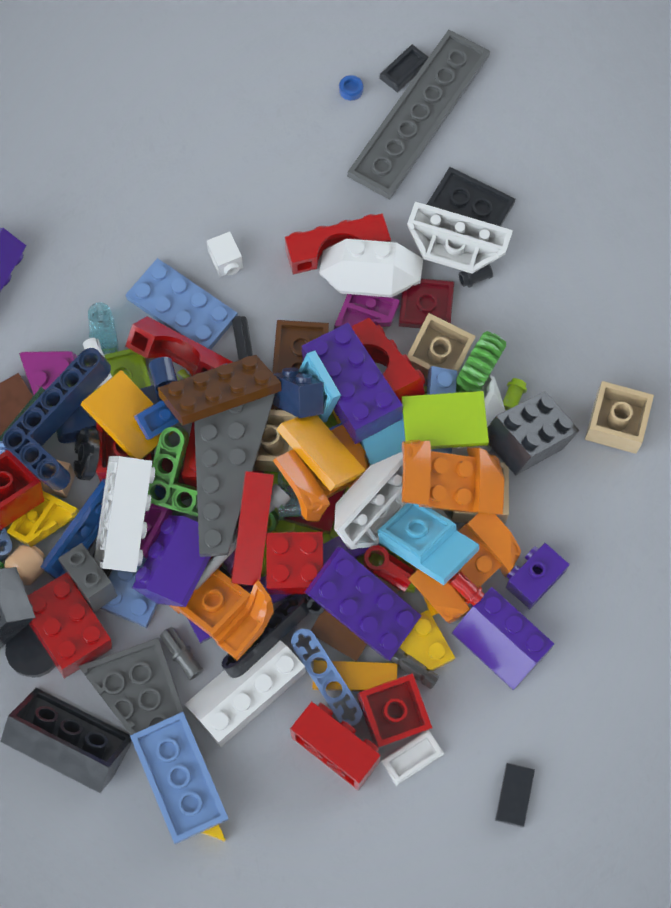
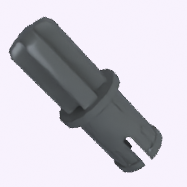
[160,627,204,680]

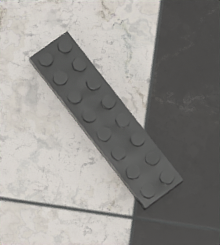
[347,29,490,200]

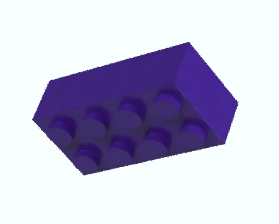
[301,323,403,444]

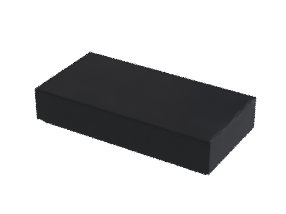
[379,44,429,92]
[495,763,535,828]

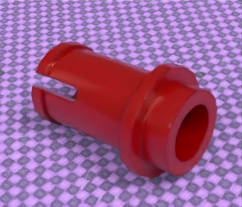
[448,570,484,606]

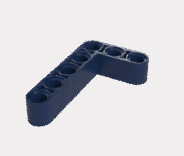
[3,348,111,491]
[56,357,178,444]

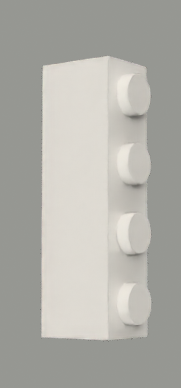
[94,456,155,572]
[184,640,306,747]

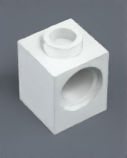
[207,232,243,277]

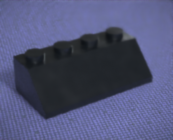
[0,687,132,793]

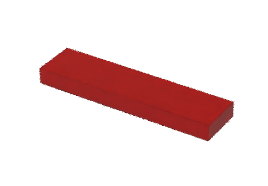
[231,471,274,585]

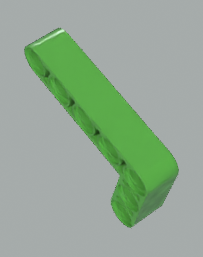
[148,426,279,533]

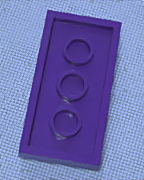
[305,547,422,661]

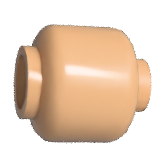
[4,545,45,586]

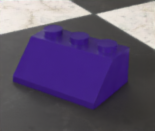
[132,515,211,607]
[452,587,554,690]

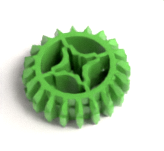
[456,331,506,393]

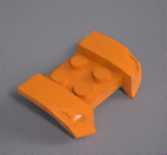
[273,425,369,521]
[402,440,504,515]
[408,512,521,624]
[168,556,274,661]

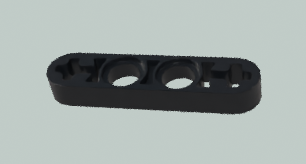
[222,594,310,678]

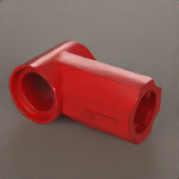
[363,545,416,593]

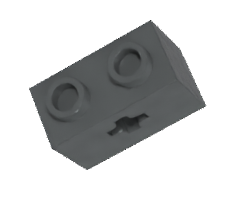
[58,543,117,612]

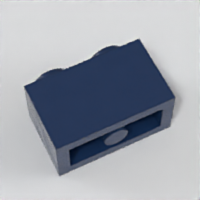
[273,368,324,418]

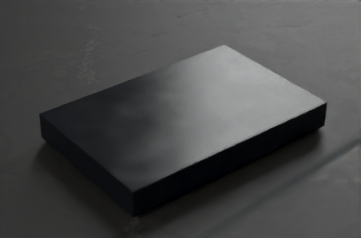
[426,167,516,227]

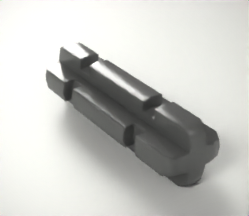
[390,648,439,689]

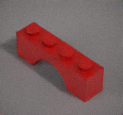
[285,213,391,275]
[125,316,233,376]
[351,318,425,403]

